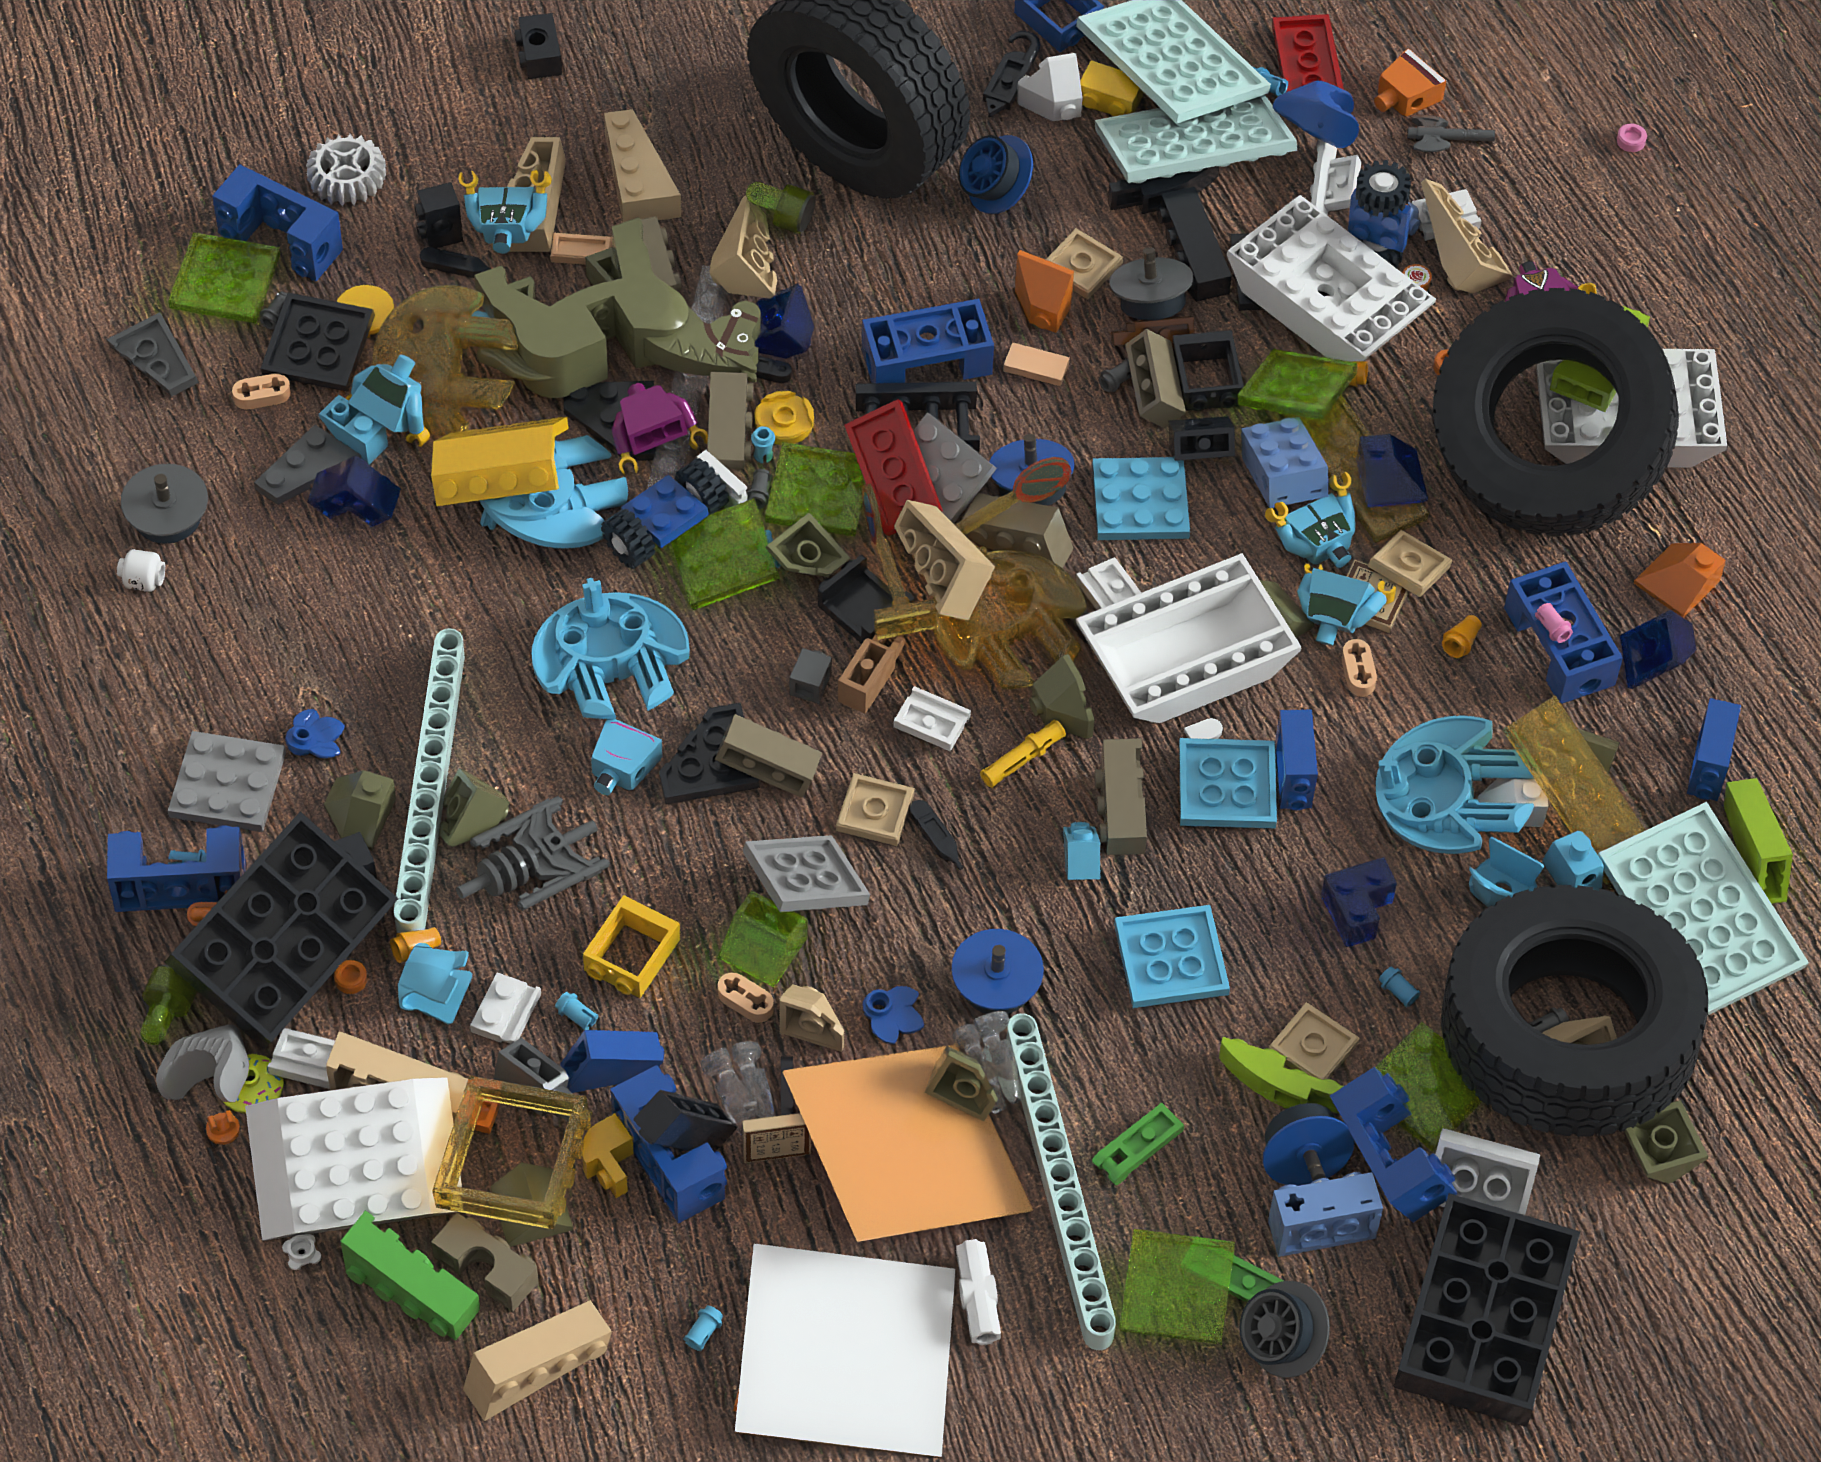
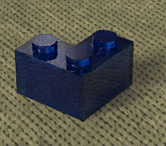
[307,455,401,527]
[1321,857,1397,948]

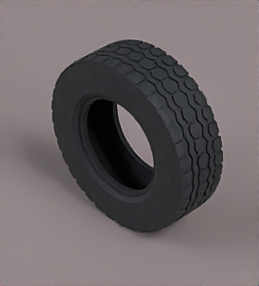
[747,0,970,199]
[1433,288,1679,536]
[1441,885,1709,1137]

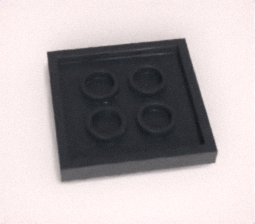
[260,292,375,392]

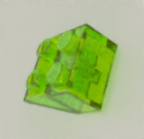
[718,890,808,987]

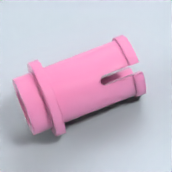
[1535,603,1573,643]

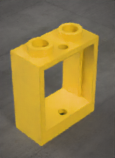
[583,895,680,998]

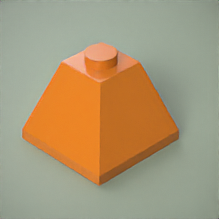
[1015,250,1074,333]
[1634,543,1726,618]

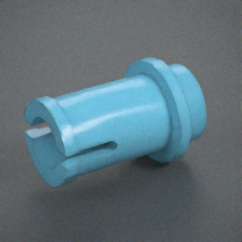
[751,426,775,463]
[555,992,598,1030]
[683,1305,723,1351]

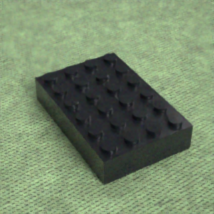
[164,811,399,1049]
[1393,1193,1581,1427]

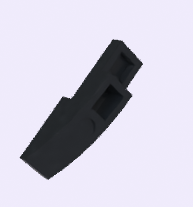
[1108,166,1219,214]

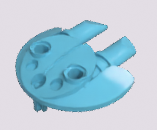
[479,435,628,549]
[531,578,690,719]
[1376,716,1537,854]

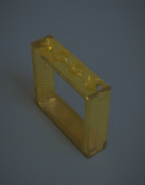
[432,1075,592,1230]

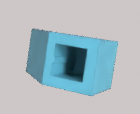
[319,395,388,466]
[1063,822,1100,880]

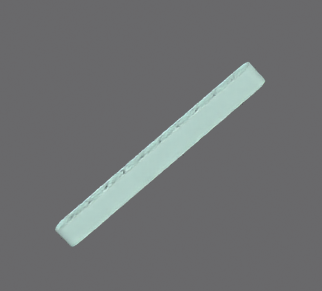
[394,628,465,933]
[1006,1014,1116,1350]

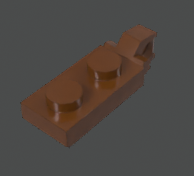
[1111,316,1195,345]

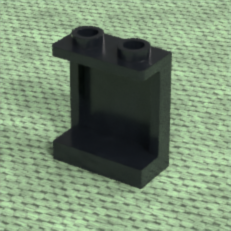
[818,554,915,644]

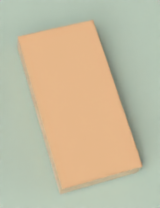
[550,233,612,265]
[1003,342,1070,386]

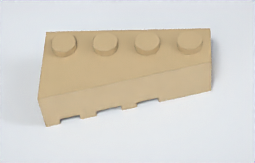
[604,109,681,222]
[490,137,566,252]
[894,500,995,620]
[326,1031,470,1129]
[463,1300,612,1421]

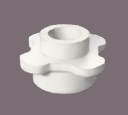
[282,1234,321,1270]

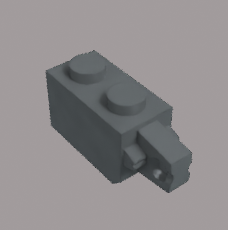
[493,1038,579,1121]

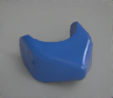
[1273,80,1359,148]

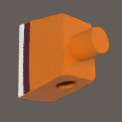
[1374,48,1446,116]

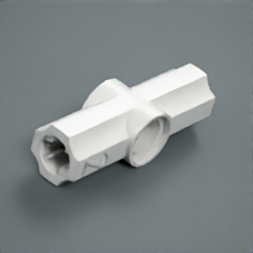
[956,1239,1001,1345]

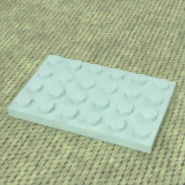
[1076,0,1271,124]
[1095,95,1297,183]
[1598,802,1809,1016]

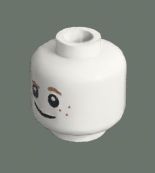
[117,549,165,592]

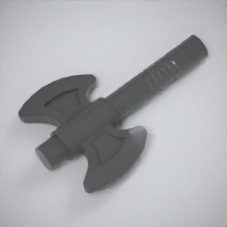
[1407,115,1495,152]

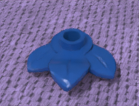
[285,709,345,758]
[863,986,924,1044]

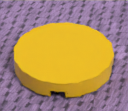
[337,285,395,338]
[754,391,814,445]

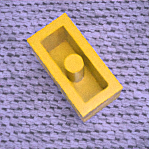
[1080,60,1143,116]

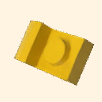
[582,1113,634,1198]

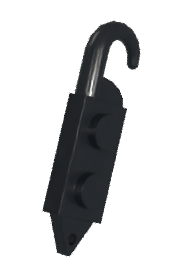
[983,31,1041,117]

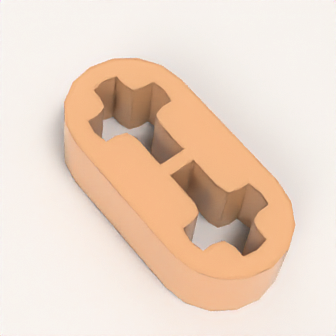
[232,374,291,410]
[1342,639,1377,697]
[718,973,774,1023]

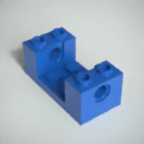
[212,164,343,282]
[862,299,994,383]
[1504,561,1623,705]
[107,825,246,912]
[610,1065,727,1224]
[1330,1067,1458,1222]

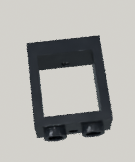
[1172,330,1244,411]

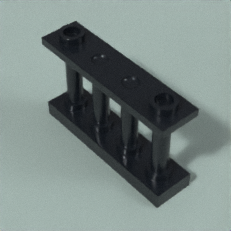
[855,381,980,453]

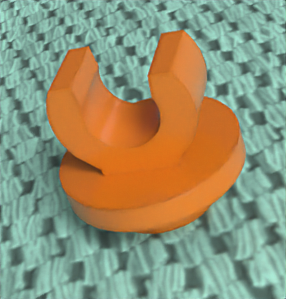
[206,1110,240,1145]

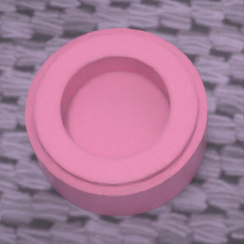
[1617,124,1647,152]

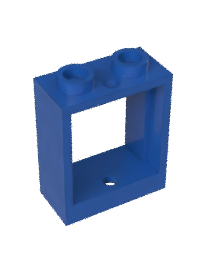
[1014,0,1104,52]
[1686,698,1741,801]
[1275,710,1318,811]

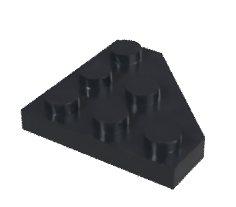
[564,381,656,461]
[659,703,760,805]

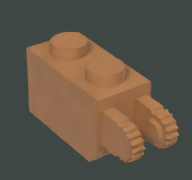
[838,628,905,714]

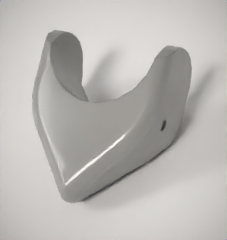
[156,1024,249,1102]

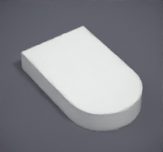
[1184,718,1223,739]

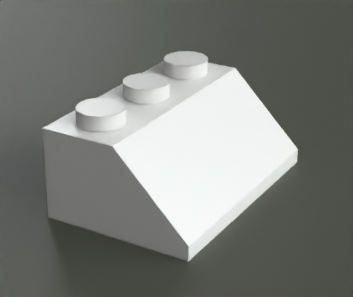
[1435,1128,1540,1215]

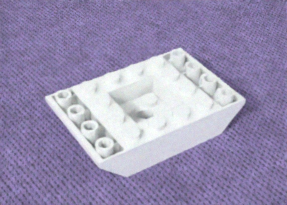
[1226,195,1436,363]
[1536,349,1727,468]

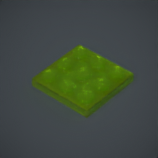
[168,232,280,324]
[1238,349,1357,420]
[765,442,867,537]
[671,498,780,611]
[1375,1022,1482,1152]
[1119,1229,1235,1345]

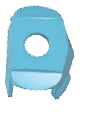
[1469,837,1544,907]
[398,943,472,1024]

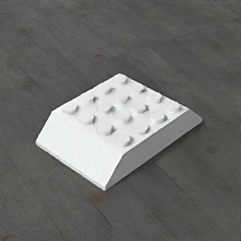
[1076,553,1301,723]
[245,1078,465,1241]

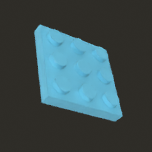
[1092,457,1190,540]
[1179,738,1277,828]
[1114,905,1230,1008]

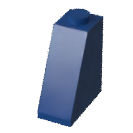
[560,1030,664,1093]

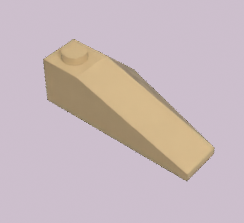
[1421,179,1513,294]
[709,194,777,299]

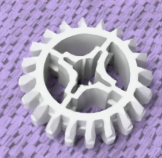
[306,134,386,207]

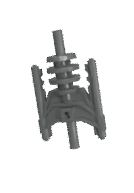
[456,796,610,911]

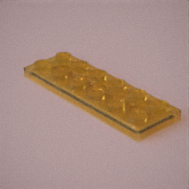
[1280,382,1429,543]
[1502,696,1646,890]

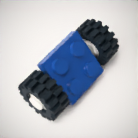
[1348,160,1411,269]
[601,458,729,569]

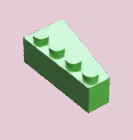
[340,1210,480,1341]

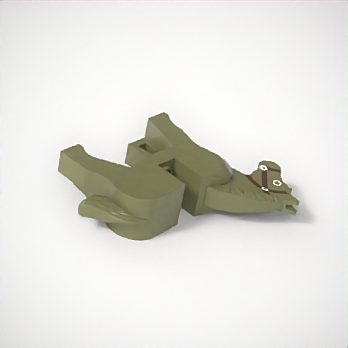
[474,217,761,398]

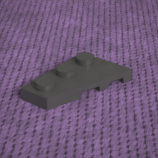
[106,312,199,396]
[254,425,362,505]

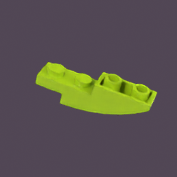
[1219,1037,1344,1113]

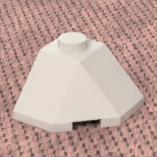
[1017,53,1082,121]
[1477,769,1548,827]

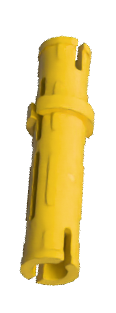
[980,719,1066,788]

